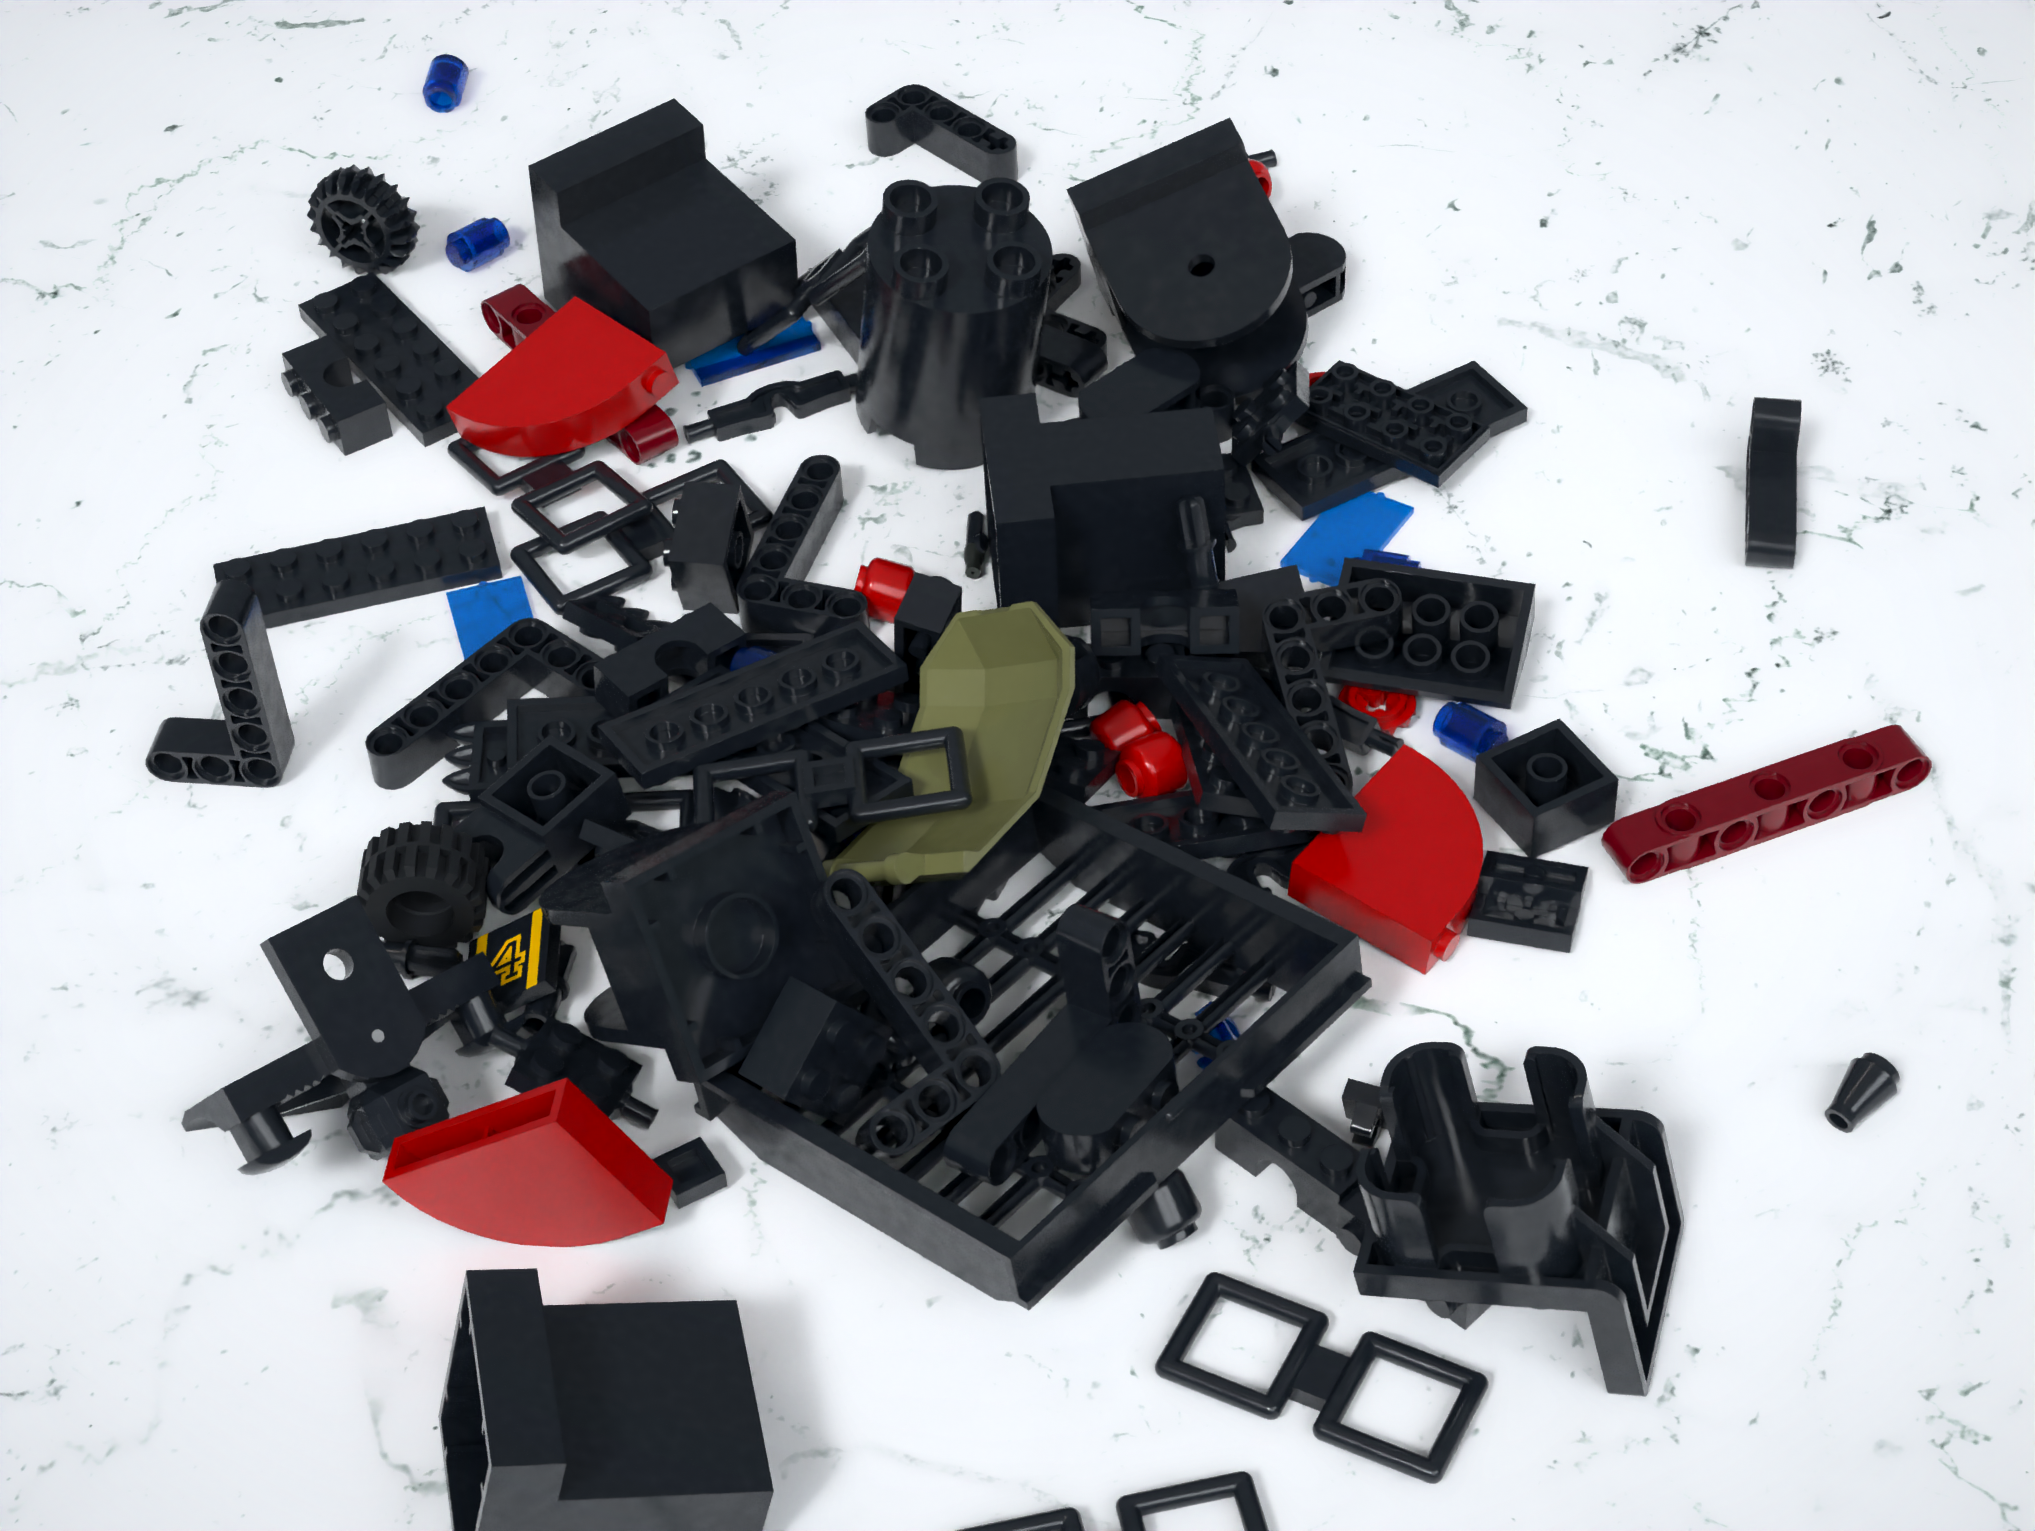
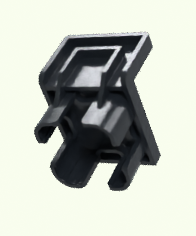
[1353,1042,1684,1397]

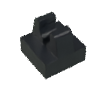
[1342,1078,1388,1148]

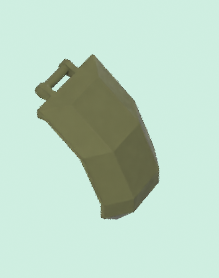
[822,601,1075,886]

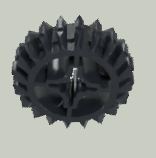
[307,164,420,275]

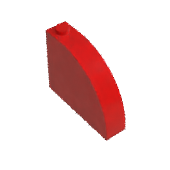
[446,296,679,457]
[1287,744,1483,975]
[382,1078,673,1247]

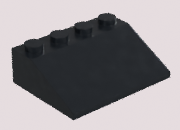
[1320,557,1536,710]

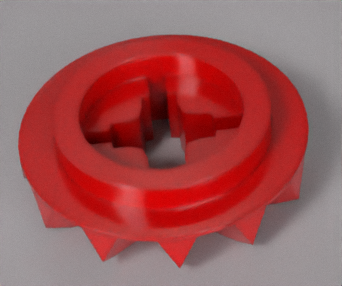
[1338,685,1416,736]

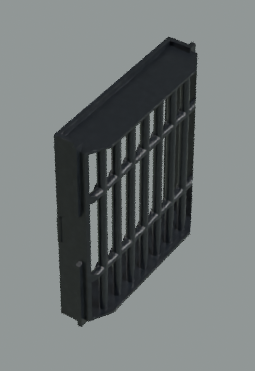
[693,785,1372,1311]

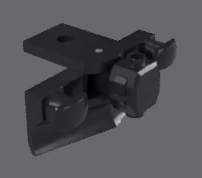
[181,895,525,1175]

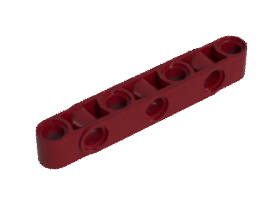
[481,283,679,465]
[1601,724,1932,884]

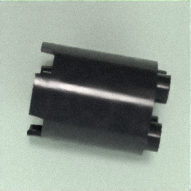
[855,177,1053,470]

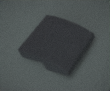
[1467,850,1588,953]

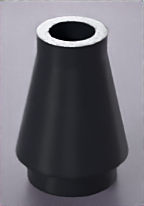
[1825,1052,1900,1133]

